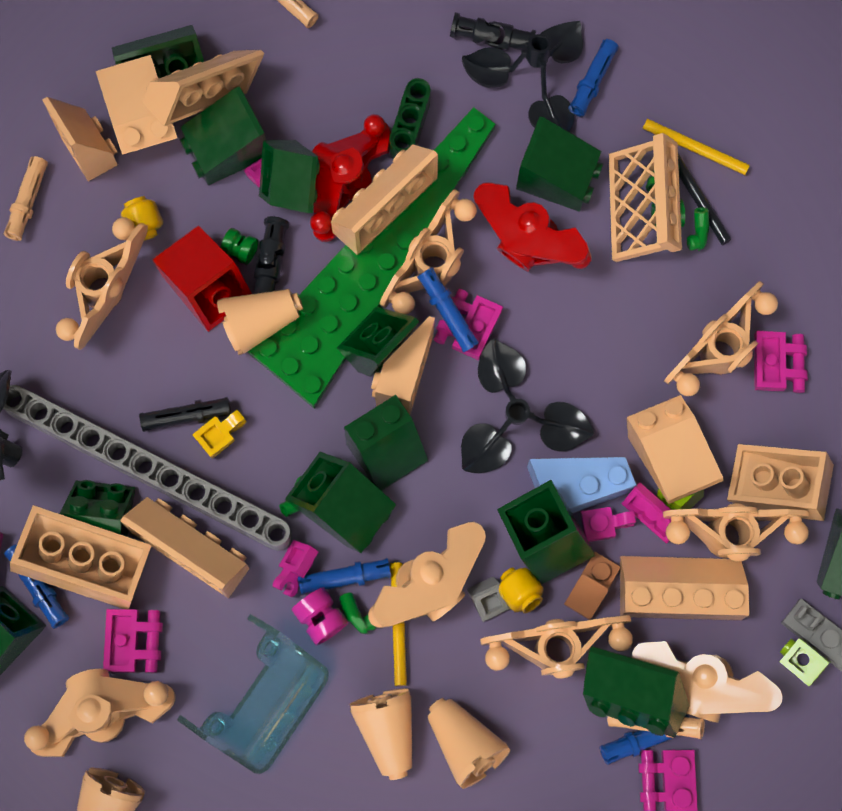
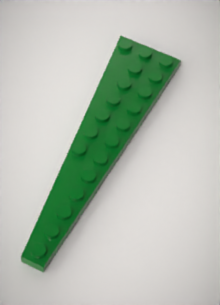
[248,107,495,408]

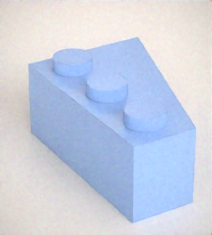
[527,457,636,513]

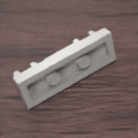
[781,599,842,672]

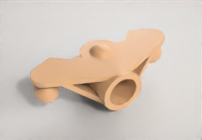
[380,189,477,315]
[56,217,148,350]
[664,281,778,396]
[663,503,809,562]
[368,522,486,628]
[480,615,633,679]
[632,641,783,723]
[24,669,175,757]

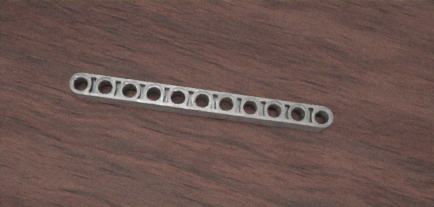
[3,385,292,551]

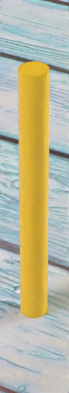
[643,119,750,175]
[390,562,407,686]

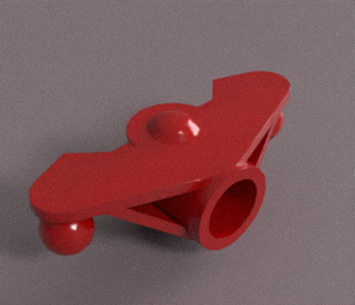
[310,114,391,242]
[473,183,591,272]

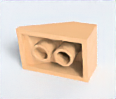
[96,55,177,155]
[42,97,118,182]
[371,316,435,415]
[627,395,723,504]
[727,444,834,521]

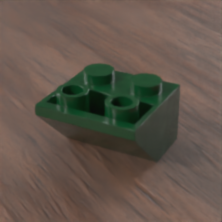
[259,140,320,213]
[59,480,135,537]

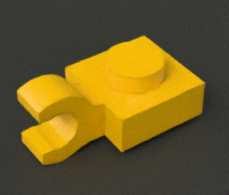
[192,410,247,459]

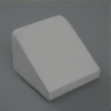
[467,577,510,622]

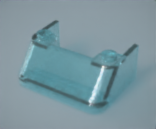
[177,614,329,774]

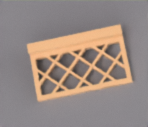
[609,133,682,262]

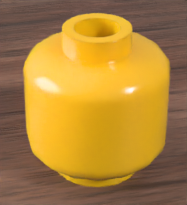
[120,196,163,241]
[498,567,544,614]

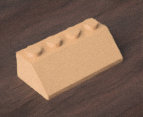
[142,50,264,126]
[331,145,438,255]
[120,497,249,599]
[10,505,152,609]
[620,556,749,620]

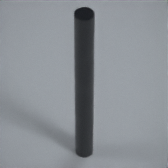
[678,154,731,245]

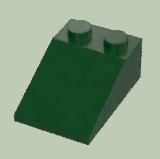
[337,307,419,377]

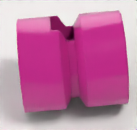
[291,587,348,646]

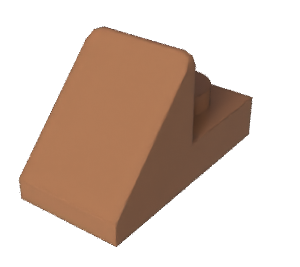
[564,552,621,620]

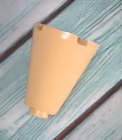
[217,289,303,356]
[350,688,412,780]
[428,698,510,789]
[77,767,145,811]

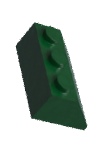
[112,25,204,78]
[583,646,689,738]

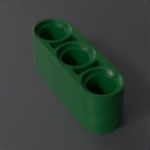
[390,78,431,159]

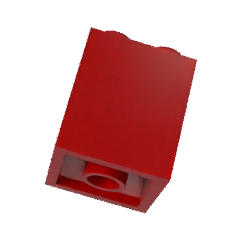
[152,225,252,332]

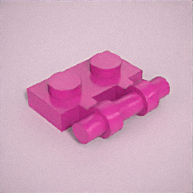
[434,289,503,360]
[754,331,808,393]
[103,609,163,673]
[638,750,698,811]

